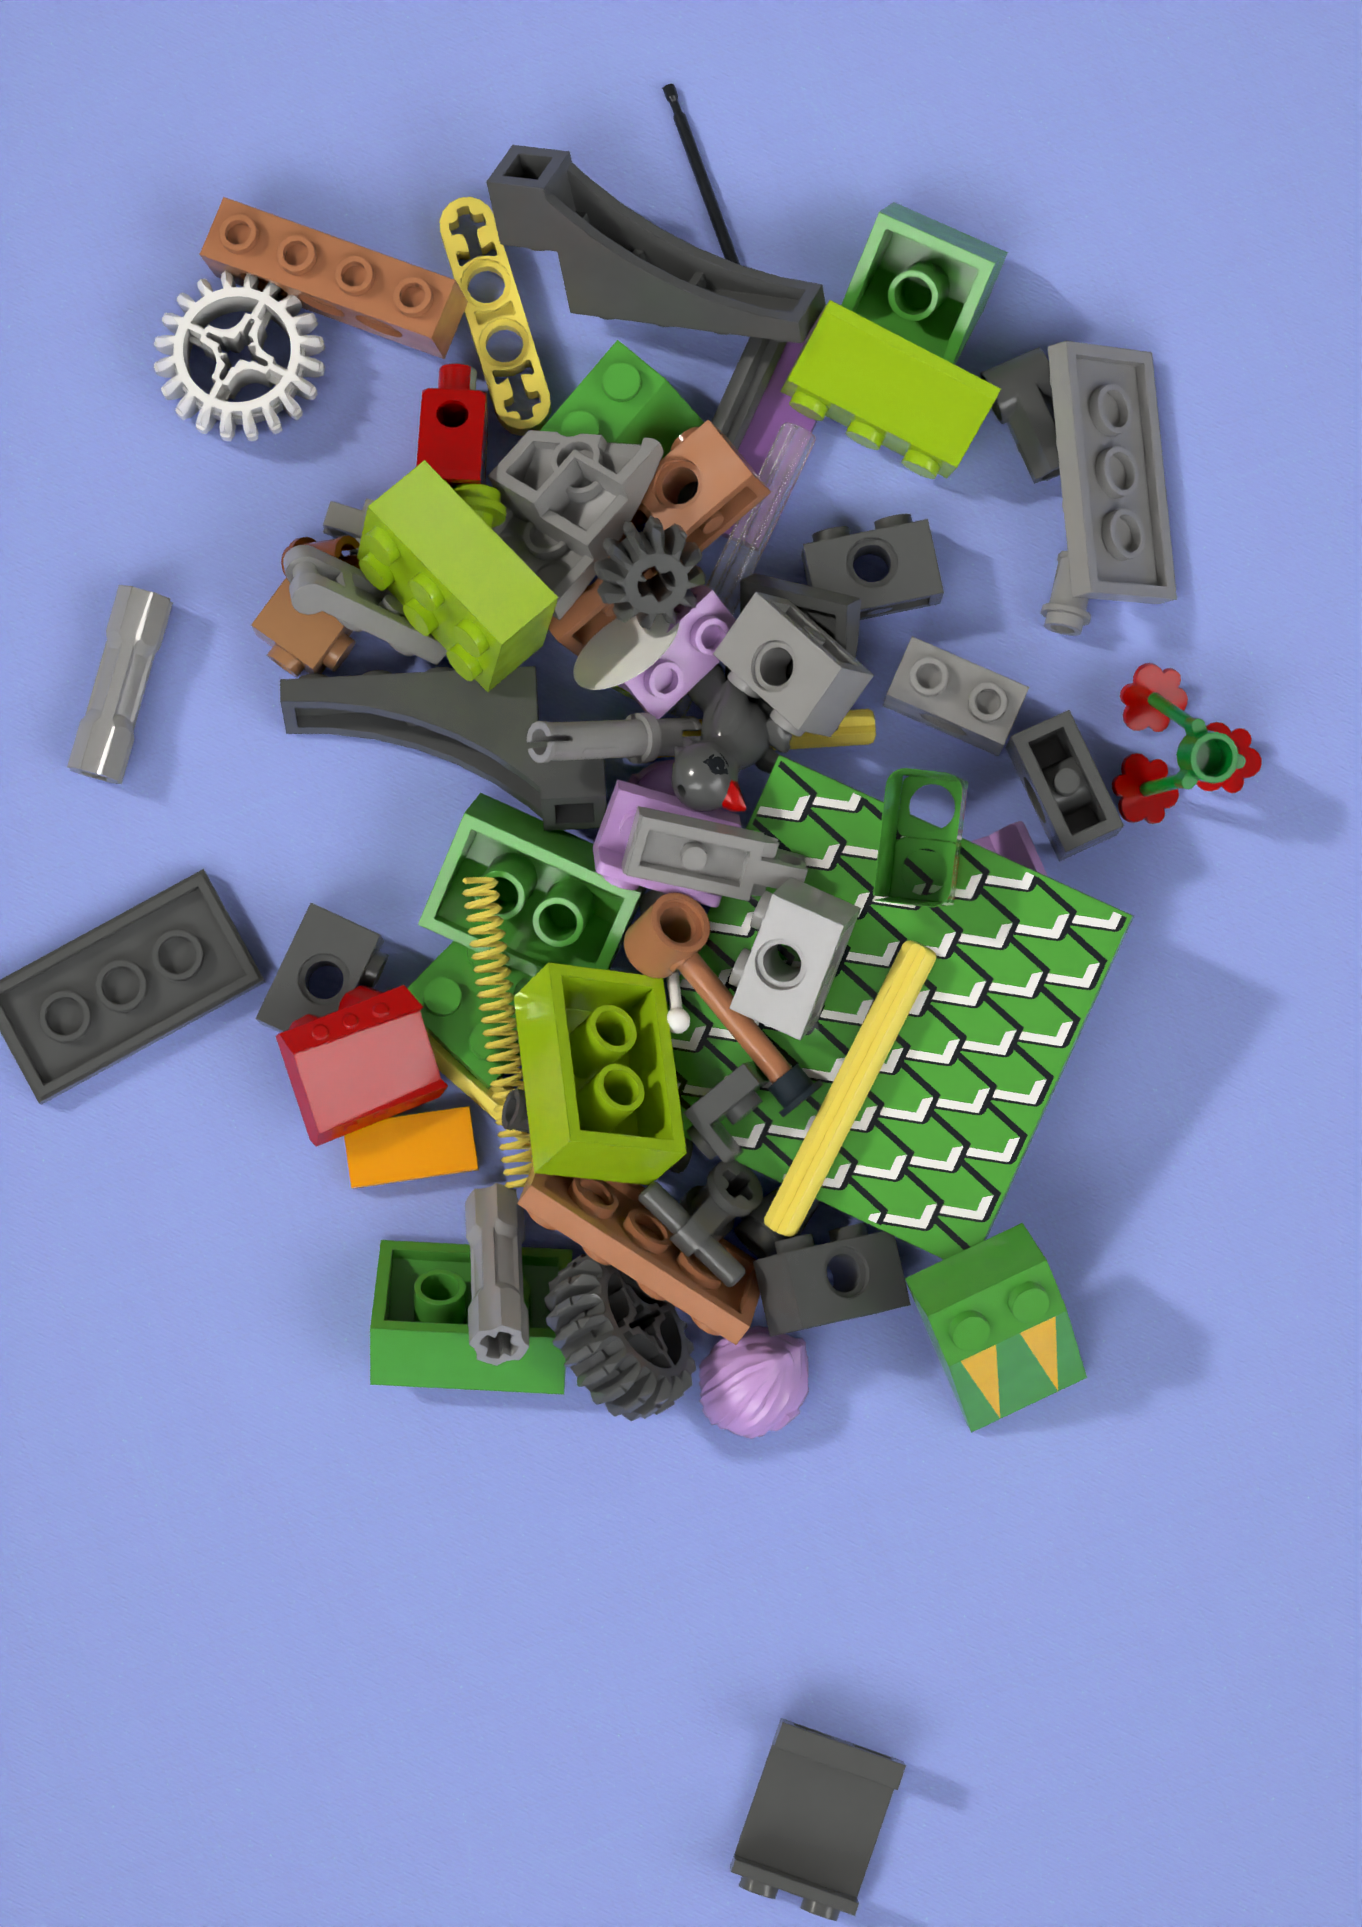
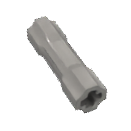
[67,585,173,784]
[465,1183,529,1366]

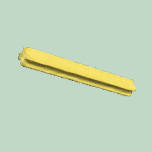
[764,940,936,1237]

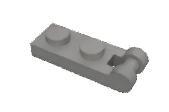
[283,545,447,665]

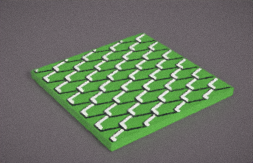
[667,755,1134,1259]

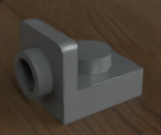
[683,1061,769,1163]

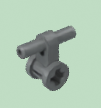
[639,1160,763,1287]

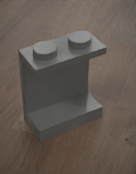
[730,1718,906,1921]

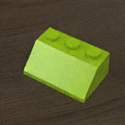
[780,300,1001,479]

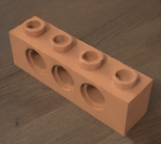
[199,197,468,359]
[548,419,771,656]

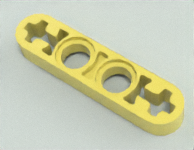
[439,197,551,436]

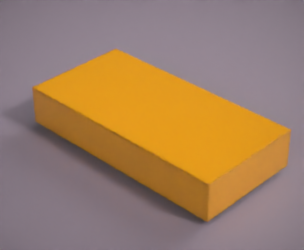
[344,1106,479,1189]

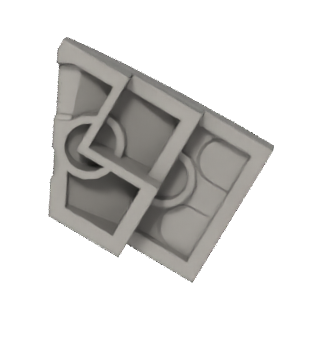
[488,430,664,620]

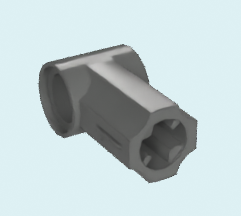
[980,347,1060,484]

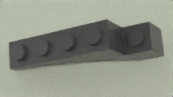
[486,145,826,343]
[280,666,607,831]

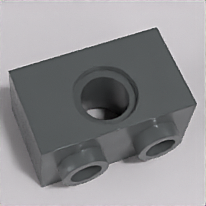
[801,514,944,620]
[1005,710,1124,862]
[255,903,389,1033]
[753,1223,911,1337]

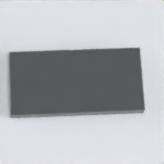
[0,869,265,1105]

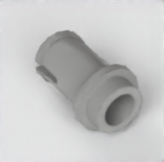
[1041,551,1091,636]

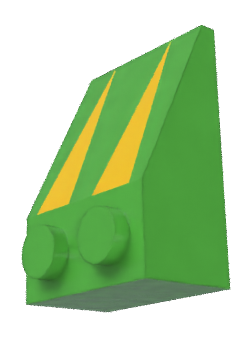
[905,1223,1087,1433]

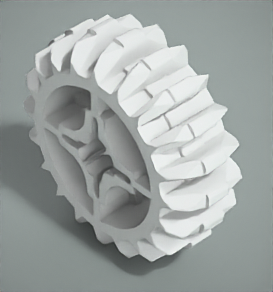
[154,271,325,441]

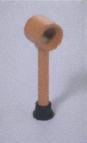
[624,893,823,1118]

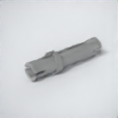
[527,713,702,764]

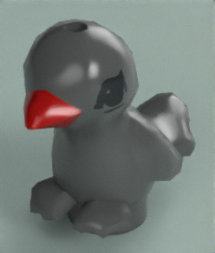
[671,664,792,812]

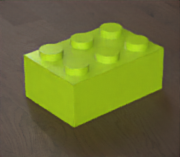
[357,460,558,692]
[514,962,687,1185]

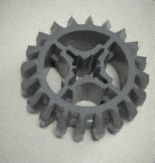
[544,1254,696,1421]

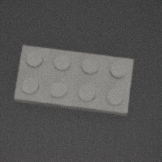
[1048,341,1177,604]

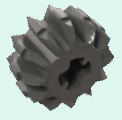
[594,515,706,630]

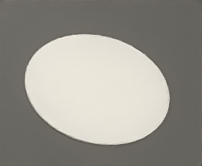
[573,610,679,690]

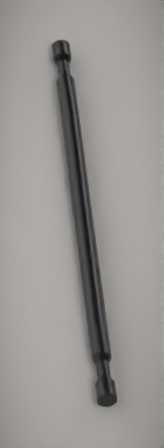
[662,84,740,265]

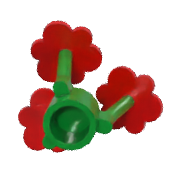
[1111,663,1262,824]

